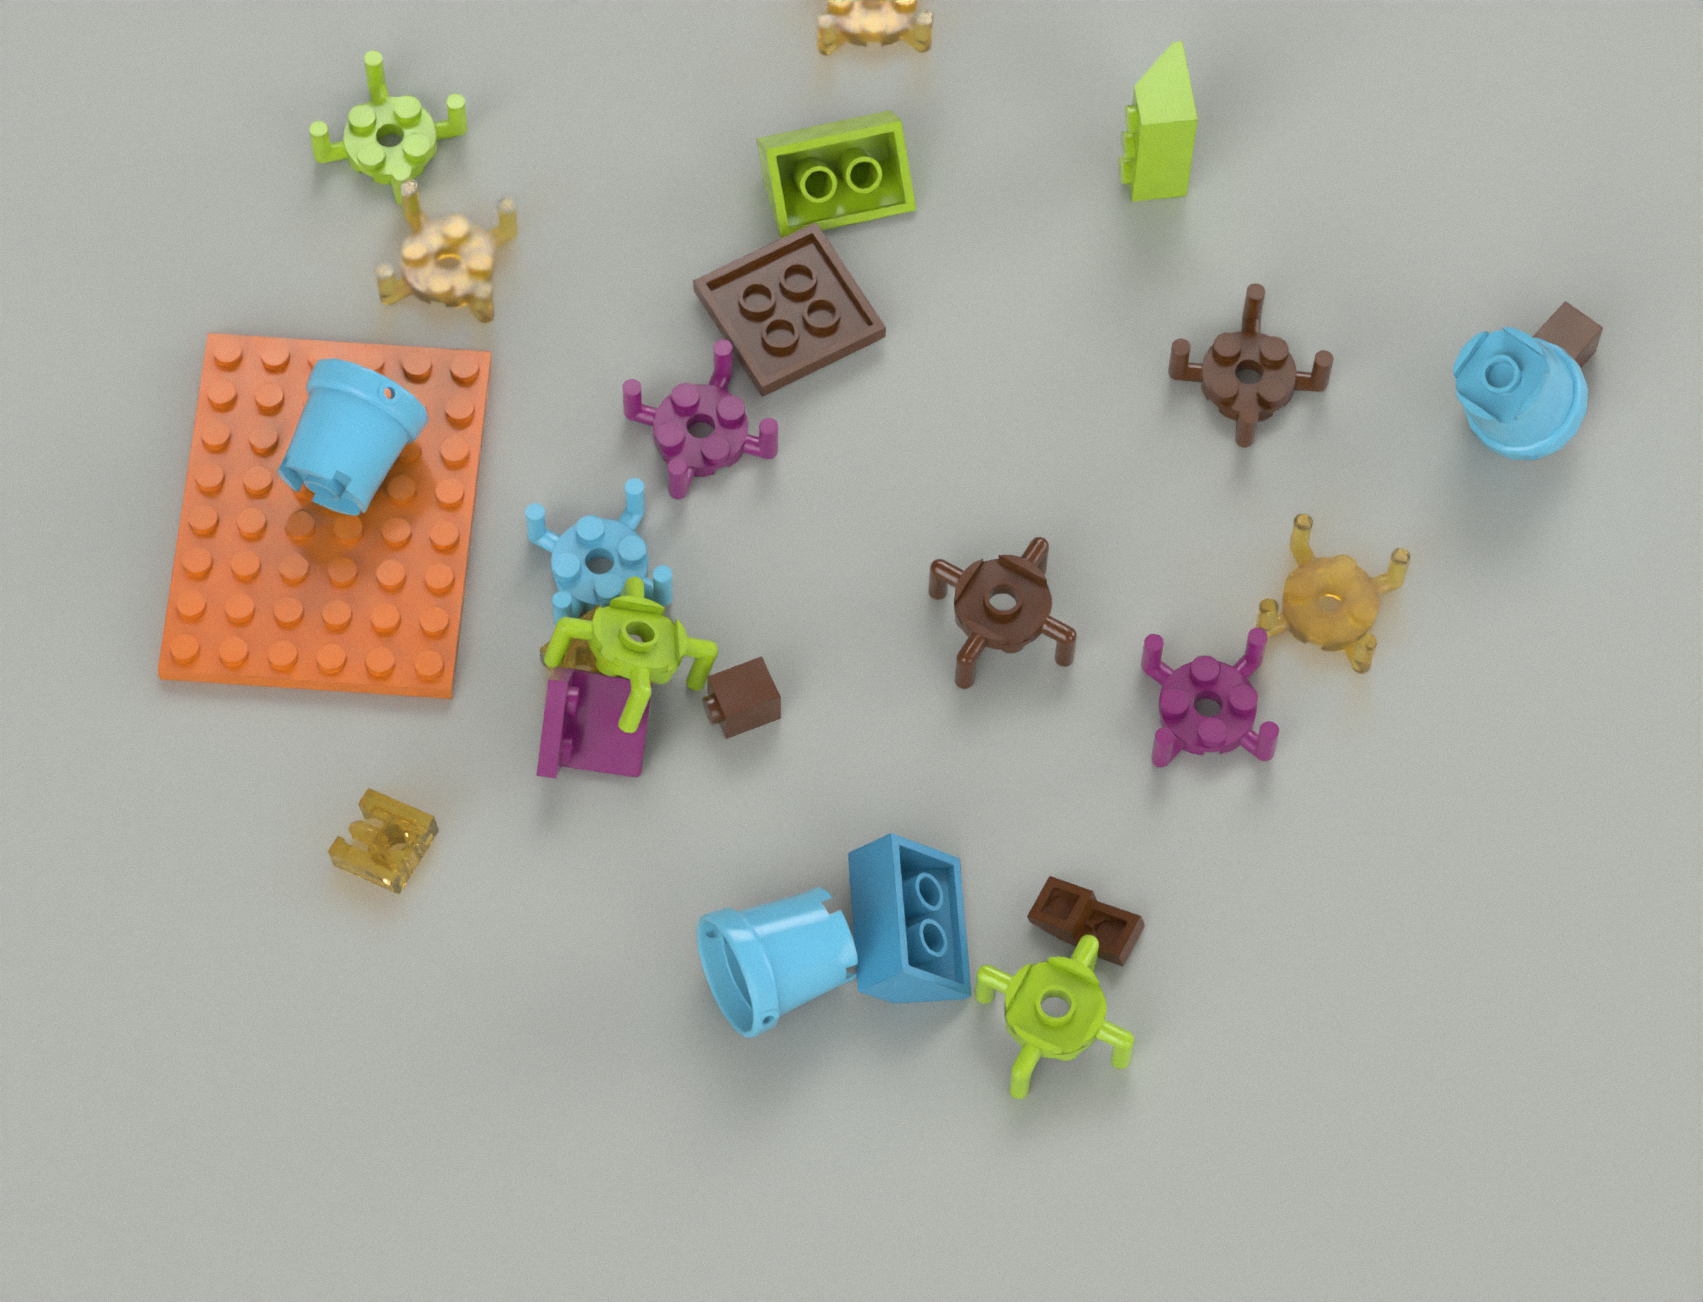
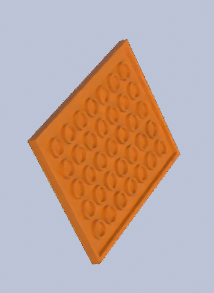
[158,333,492,699]

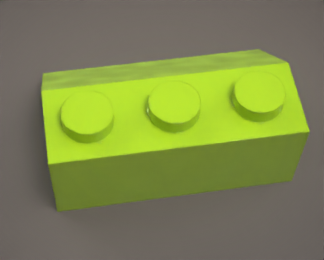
[1118,41,1198,202]
[756,110,917,238]

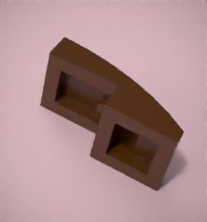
[1027,876,1145,967]

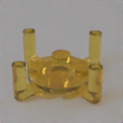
[817,0,933,55]
[375,180,518,323]
[1255,514,1411,674]

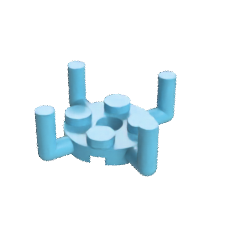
[525,478,673,626]

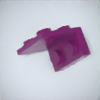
[536,666,653,779]

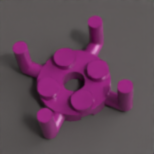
[622,339,778,500]
[1141,628,1279,768]

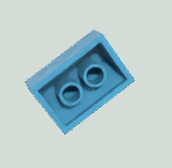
[848,833,972,1004]

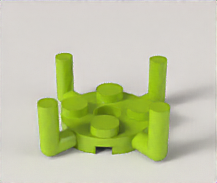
[309,50,468,207]
[544,576,719,733]
[975,935,1135,1099]

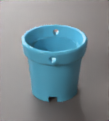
[1453,327,1588,460]
[277,358,429,516]
[696,886,858,1039]

